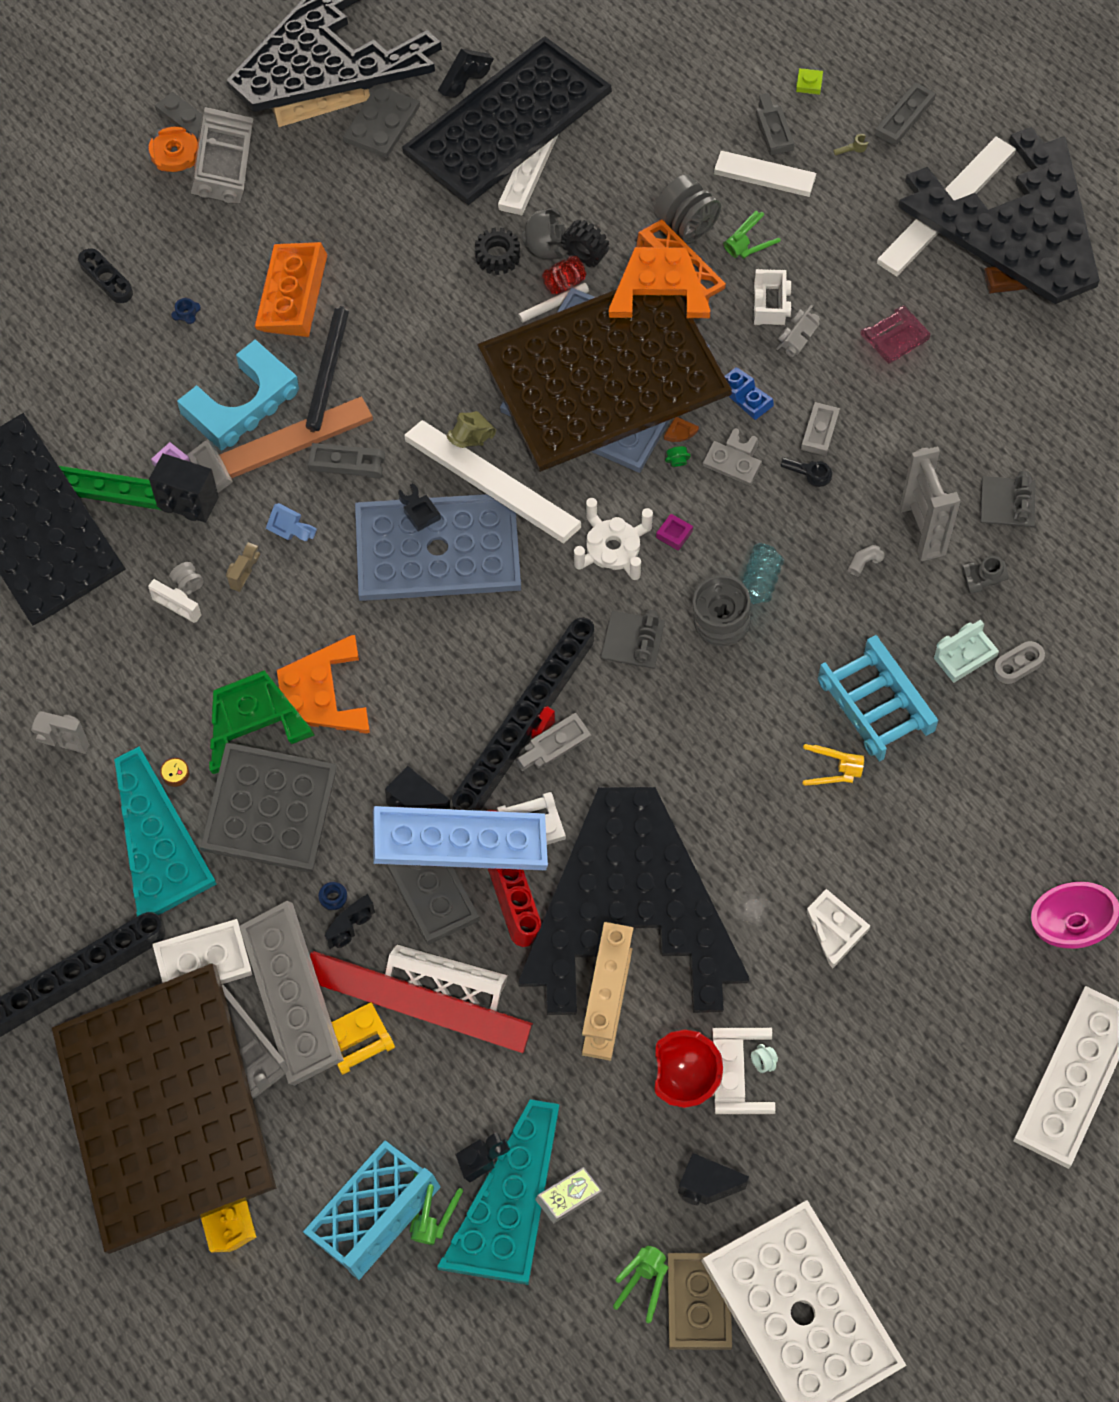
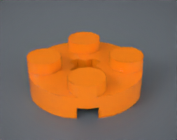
[149,127,198,172]

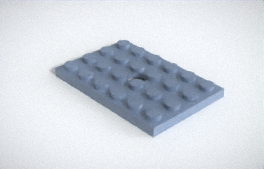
[355,494,521,601]

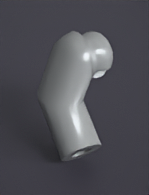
[848,545,885,577]

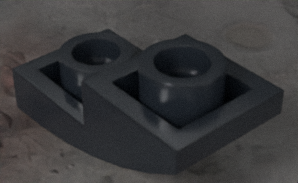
[325,894,375,949]

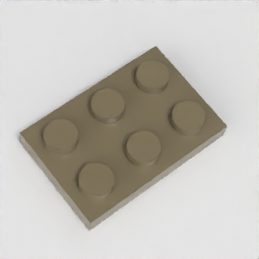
[667,1253,732,1350]

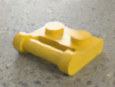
[331,1002,395,1075]

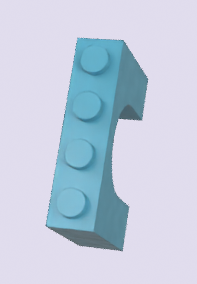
[177,339,299,451]

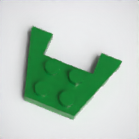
[209,670,315,774]

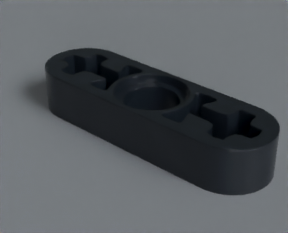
[78,248,133,303]

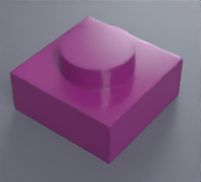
[656,514,693,551]

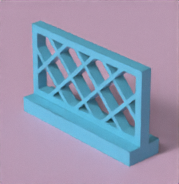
[303,1141,441,1280]

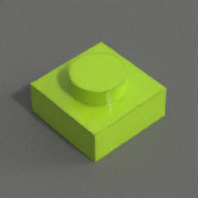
[796,68,823,95]

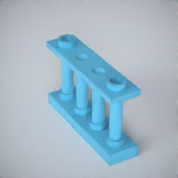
[818,635,938,762]

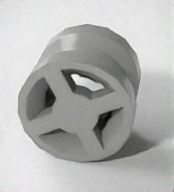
[169,562,204,595]

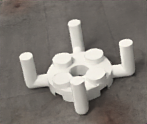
[574,498,653,580]

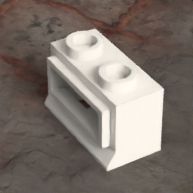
[754,269,791,325]

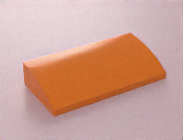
[255,242,327,337]

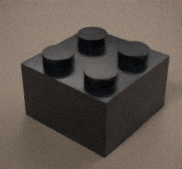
[149,453,219,523]

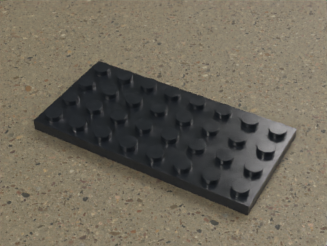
[402,36,612,205]
[0,412,126,626]

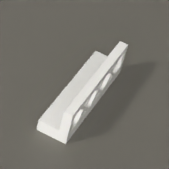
[385,945,508,1011]

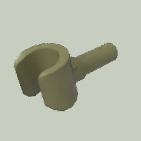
[833,134,869,155]

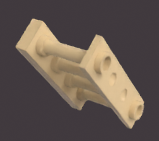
[582,922,633,1061]

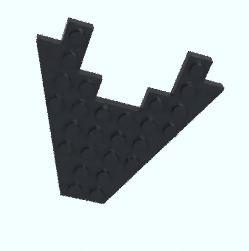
[226,0,442,112]
[898,127,1100,304]
[519,787,749,1015]

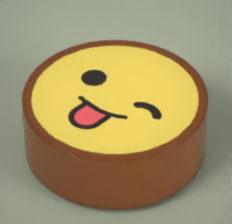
[160,758,190,787]

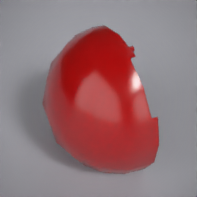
[655,1029,723,1108]

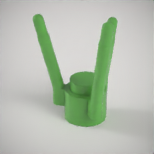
[723,211,781,259]
[409,1173,463,1245]
[613,1246,669,1323]

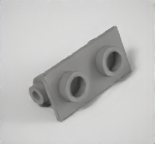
[776,305,820,357]

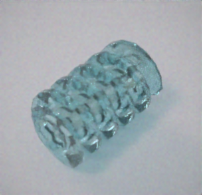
[741,543,784,604]

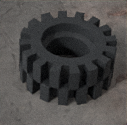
[561,220,610,267]
[475,227,520,275]

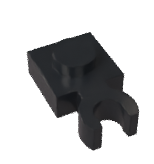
[398,483,441,532]

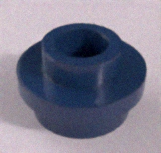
[318,882,348,910]

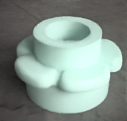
[751,1044,778,1073]

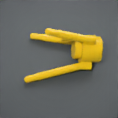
[802,744,864,786]

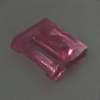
[861,305,930,364]

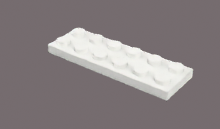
[1013,986,1119,1169]

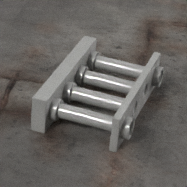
[899,447,960,562]

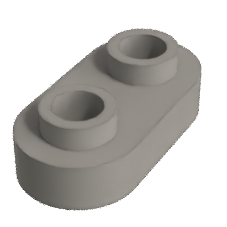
[993,641,1045,684]

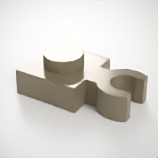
[226,542,260,592]

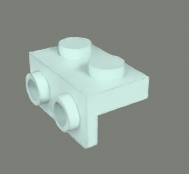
[934,620,999,683]

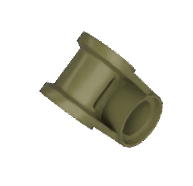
[446,411,496,448]

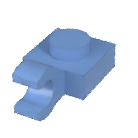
[266,503,317,541]

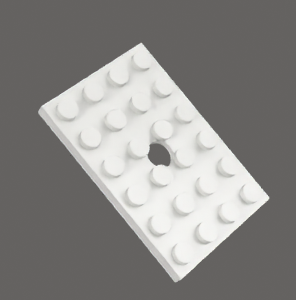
[701,1200,906,1402]

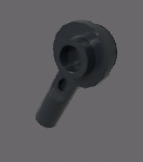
[781,457,833,487]

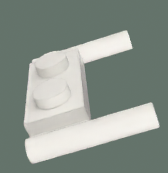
[712,1028,775,1114]

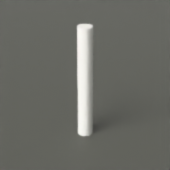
[518,283,589,323]

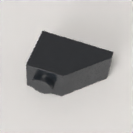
[385,766,451,810]
[678,1153,749,1206]

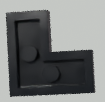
[438,48,494,98]

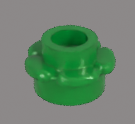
[665,446,691,467]

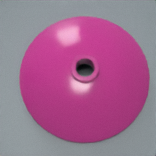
[1031,882,1119,949]

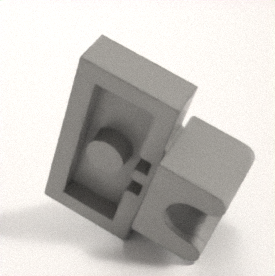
[703,428,762,486]
[31,711,90,754]

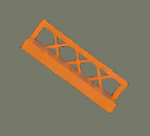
[636,219,726,303]

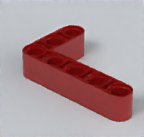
[488,810,541,947]

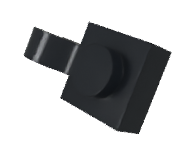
[455,1133,510,1183]

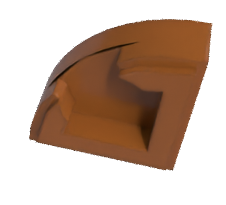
[664,417,699,442]

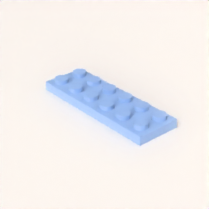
[373,806,548,870]

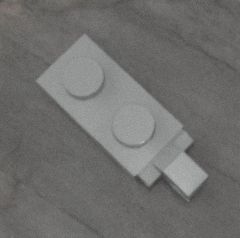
[516,713,591,771]

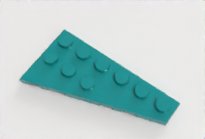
[114,746,217,917]
[437,1099,560,1285]

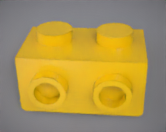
[201,1201,256,1253]

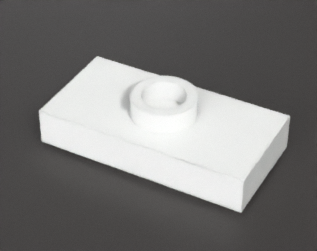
[148,579,201,623]

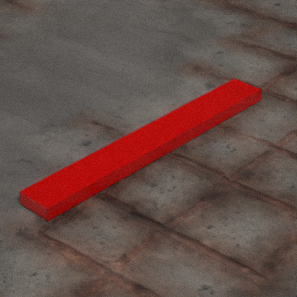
[310,951,533,1053]

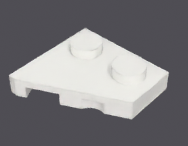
[807,889,870,968]

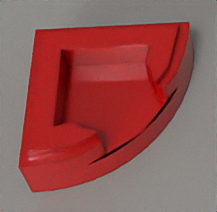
[531,706,555,738]

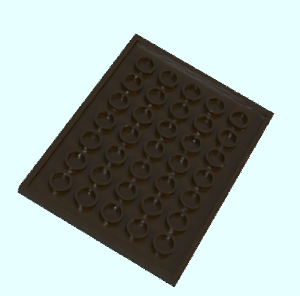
[477,289,732,472]

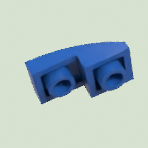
[725,367,774,420]

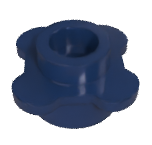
[171,298,201,324]

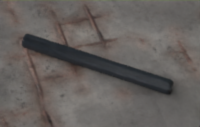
[305,306,349,433]

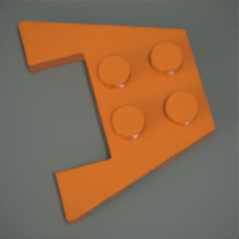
[609,247,710,318]
[277,635,370,734]

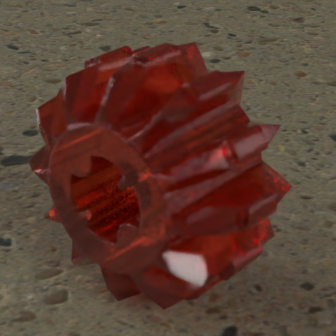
[542,256,587,294]

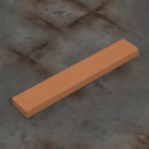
[219,396,373,479]

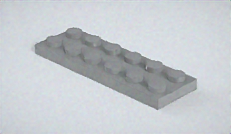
[239,901,344,1086]

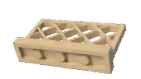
[271,89,370,127]

